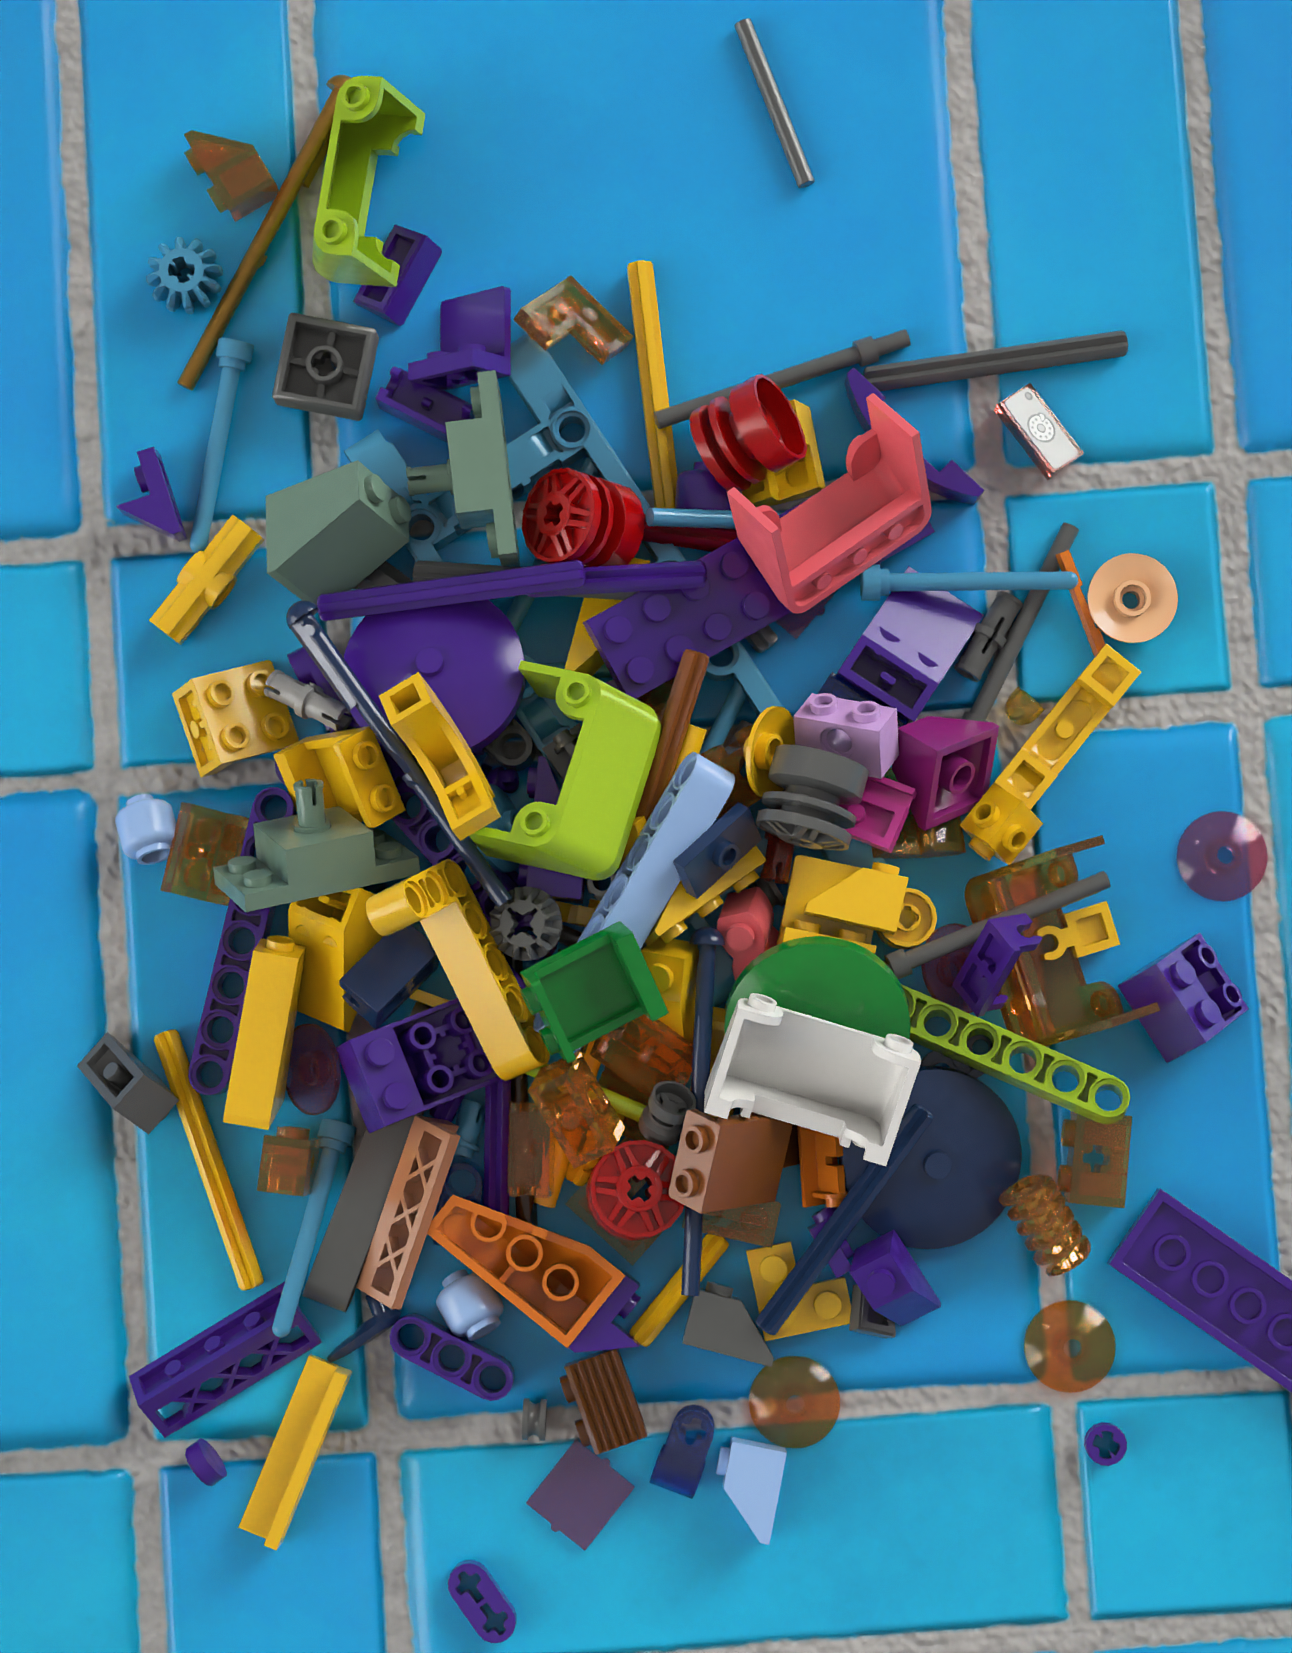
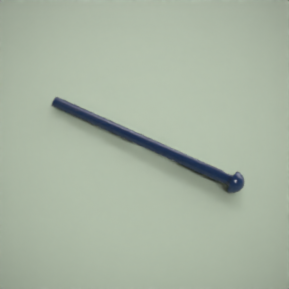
[286,600,513,908]
[681,927,725,1296]

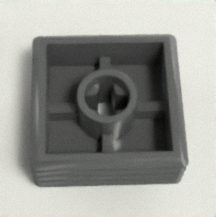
[272,313,379,421]

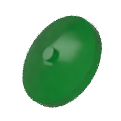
[724,936,911,1040]

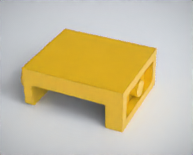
[273,726,405,828]

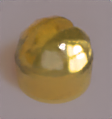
[1005,686,1045,726]

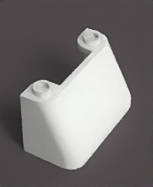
[704,993,921,1166]

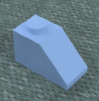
[716,1437,787,1545]

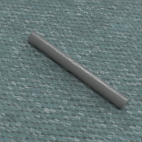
[734,18,815,188]

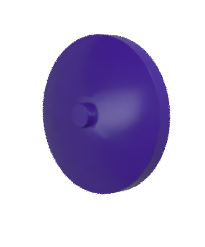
[344,600,526,762]

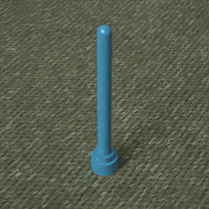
[189,338,254,553]
[860,564,1078,601]
[272,1119,357,1338]

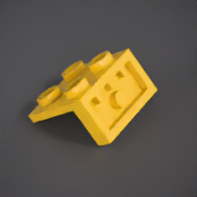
[172,660,299,778]
[777,855,877,954]

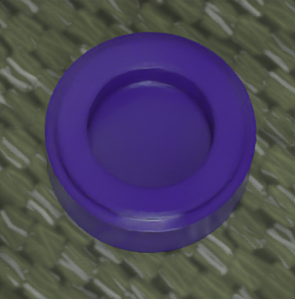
[185,1438,227,1486]

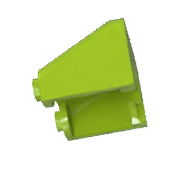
[312,76,426,287]

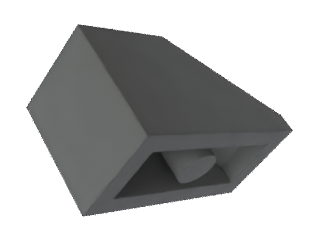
[77,1032,179,1134]
[682,1281,774,1367]

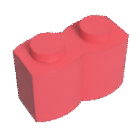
[717,887,779,981]

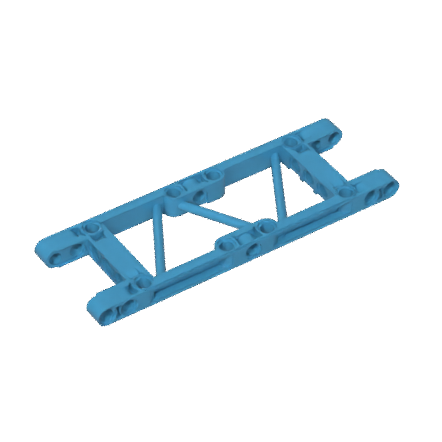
[344,330,887,1007]

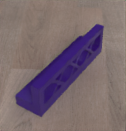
[128,1282,322,1438]

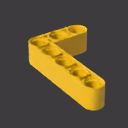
[366,859,550,1081]

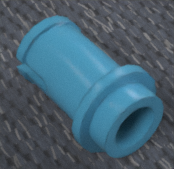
[455,1098,485,1159]

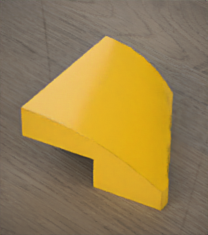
[742,399,826,507]

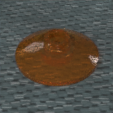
[1024,1300,1116,1393]
[749,1356,840,1448]

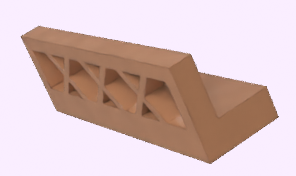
[356,1115,461,1310]

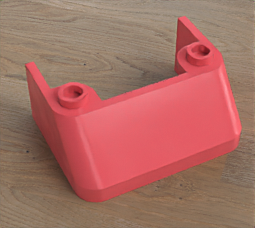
[727,393,932,614]

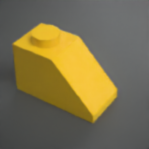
[804,862,909,935]

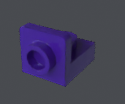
[807,1207,854,1278]

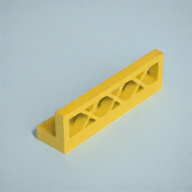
[238,1354,353,1550]

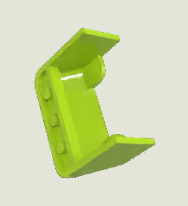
[469,660,662,880]

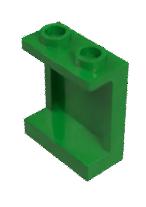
[520,921,669,1064]

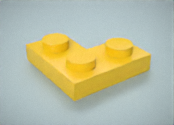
[746,1241,851,1341]

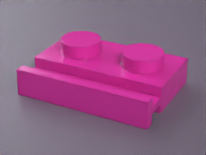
[839,776,917,853]

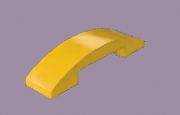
[993,643,1142,810]

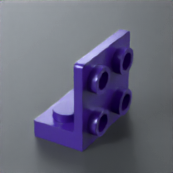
[408,286,511,390]

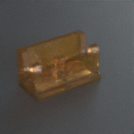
[590,1014,693,1097]
[507,1101,556,1198]

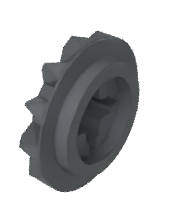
[489,887,562,961]

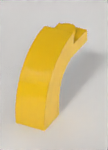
[379,672,501,841]

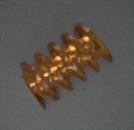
[998,1174,1091,1277]

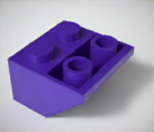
[1118,932,1249,1063]

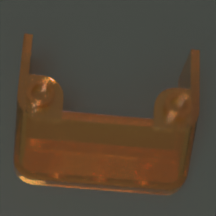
[965,835,1160,1046]

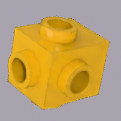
[959,783,1043,866]

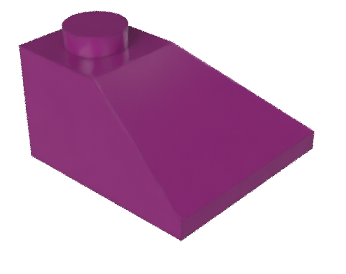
[891,716,999,830]

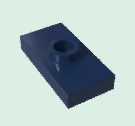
[673,802,762,899]

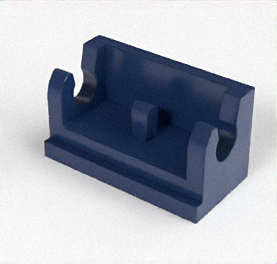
[339,925,439,1030]

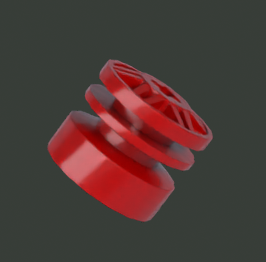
[689,374,807,493]
[522,468,645,567]
[586,1140,684,1241]

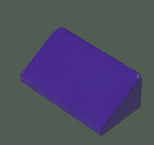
[353,225,442,326]

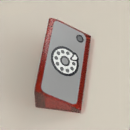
[994,383,1084,481]

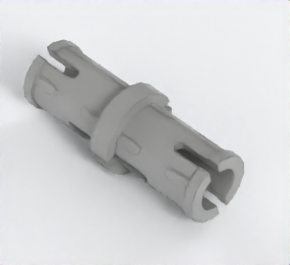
[264,670,353,732]

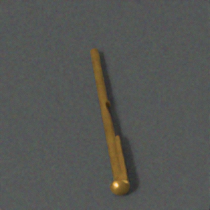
[177,75,351,391]

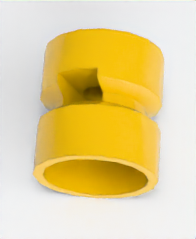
[876,888,937,950]

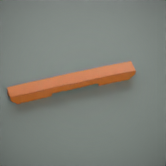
[1055,550,1105,657]

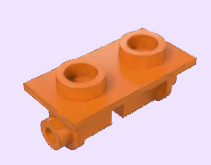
[797,1126,848,1208]

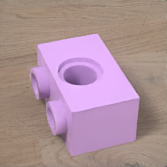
[794,693,899,779]

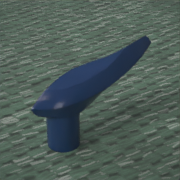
[327,1295,401,1363]

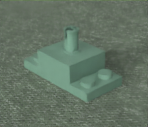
[406,370,521,567]
[213,779,420,912]

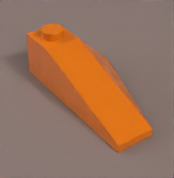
[427,1195,626,1348]

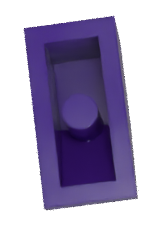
[850,1229,941,1326]

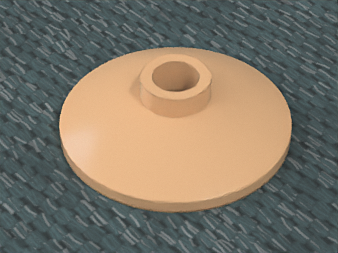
[1087,553,1178,643]

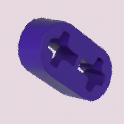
[448,1560,517,1643]

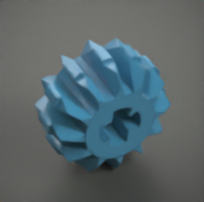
[146,236,223,314]

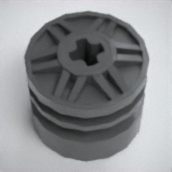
[756,744,869,851]

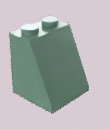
[266,460,411,612]

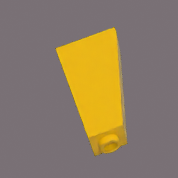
[223,935,306,1130]

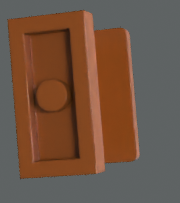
[668,1109,793,1214]

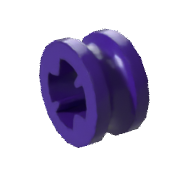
[1084,1422,1127,1466]

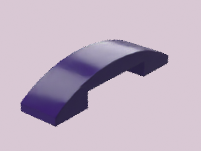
[844,367,984,505]

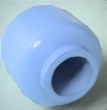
[115,794,180,865]
[436,1269,504,1341]

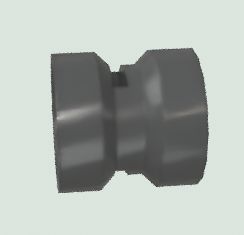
[638,1081,696,1146]

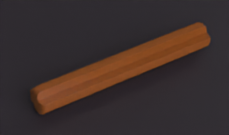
[635,649,709,821]

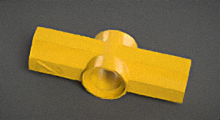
[149,514,264,645]

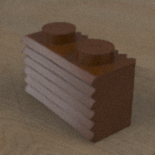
[559,1349,648,1455]

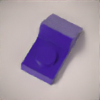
[116,447,188,542]
[568,1272,641,1353]

